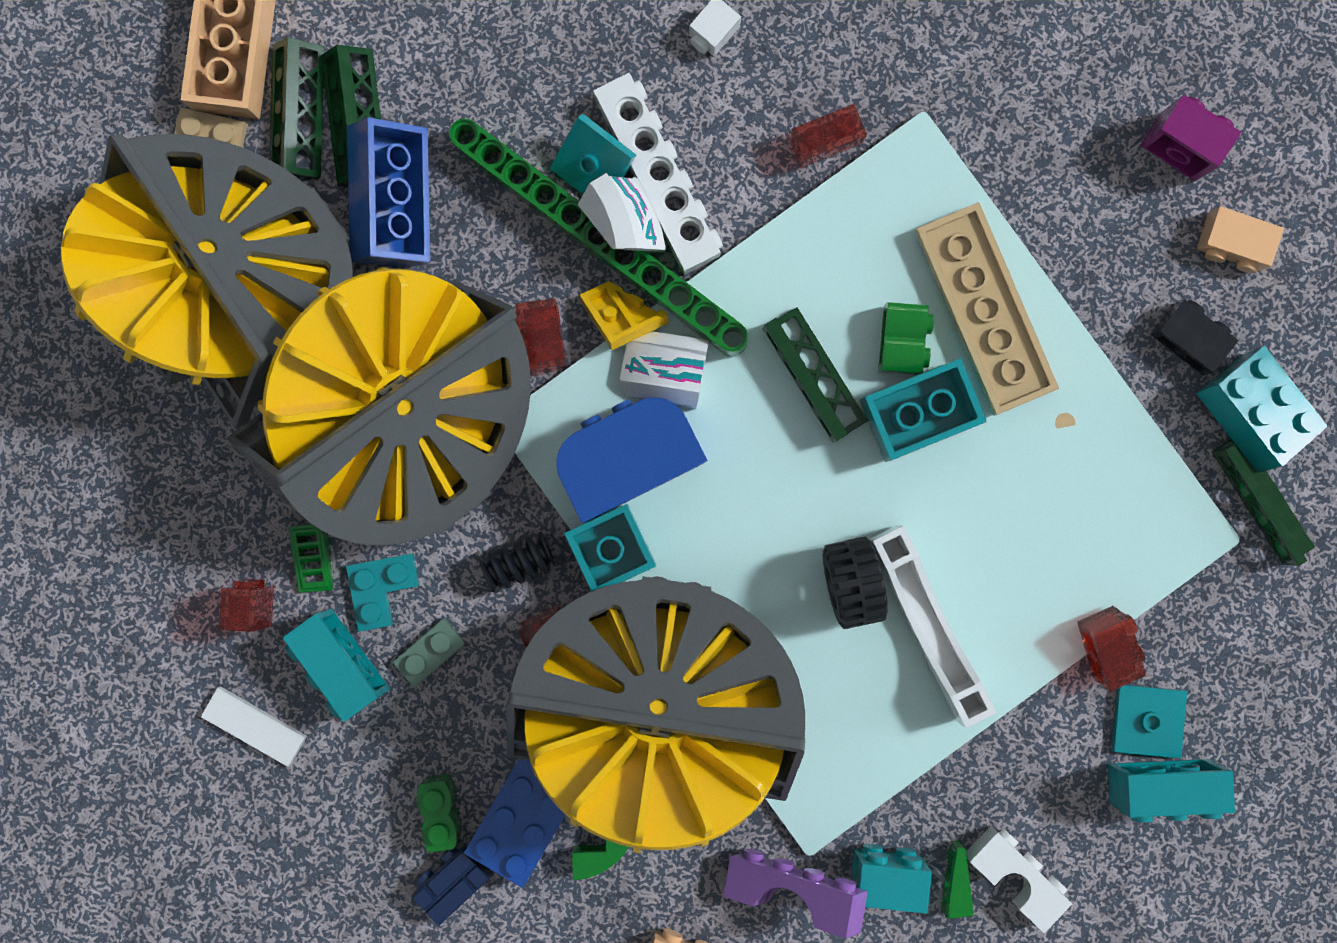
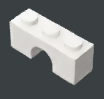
[966,826,1072,933]

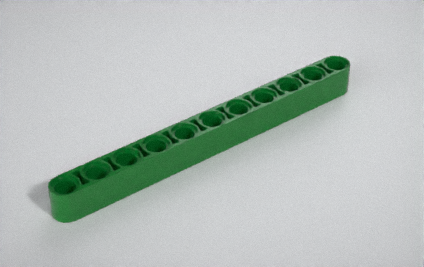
[449,118,748,356]

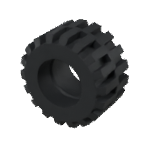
[822,536,888,630]

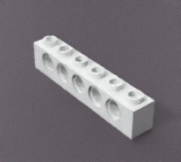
[593,73,723,275]

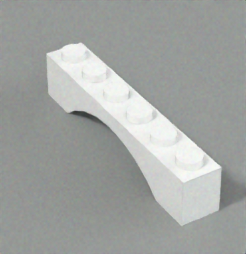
[869,525,997,728]

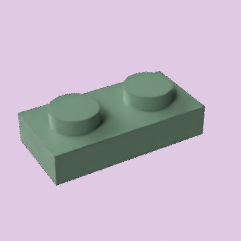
[392,618,466,688]

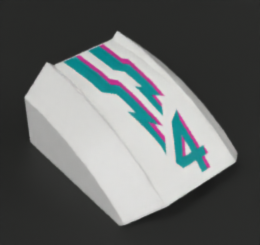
[578,173,666,252]
[619,332,709,409]

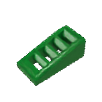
[289,524,333,593]
[941,840,974,919]

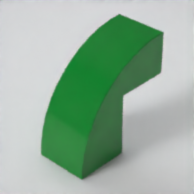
[572,840,629,880]

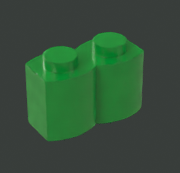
[878,302,934,375]
[417,774,462,853]

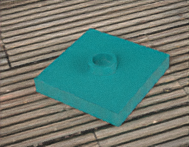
[550,114,636,194]
[1111,684,1187,759]

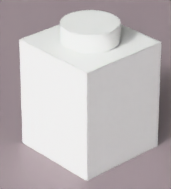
[689,0,741,56]

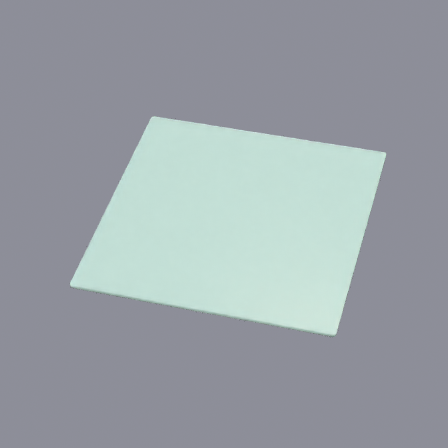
[515,112,1240,856]

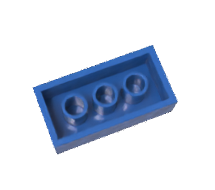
[347,117,430,267]
[464,759,565,888]

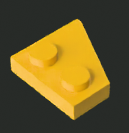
[580,281,669,350]

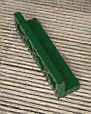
[269,37,325,179]
[321,44,381,186]
[762,307,868,443]
[1211,439,1315,566]

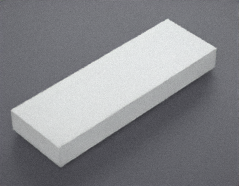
[201,686,307,767]

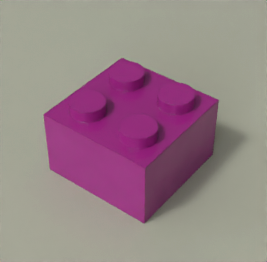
[1139,94,1242,181]

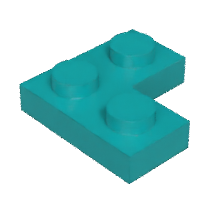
[346,553,420,632]

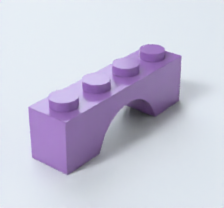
[723,849,868,939]

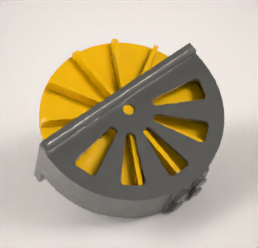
[60,134,353,429]
[226,267,531,545]
[507,576,806,853]

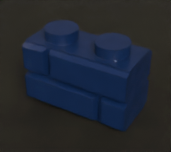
[412,842,492,926]

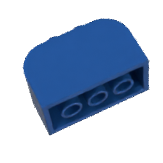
[556,397,708,523]

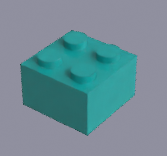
[564,504,657,592]
[850,844,932,914]

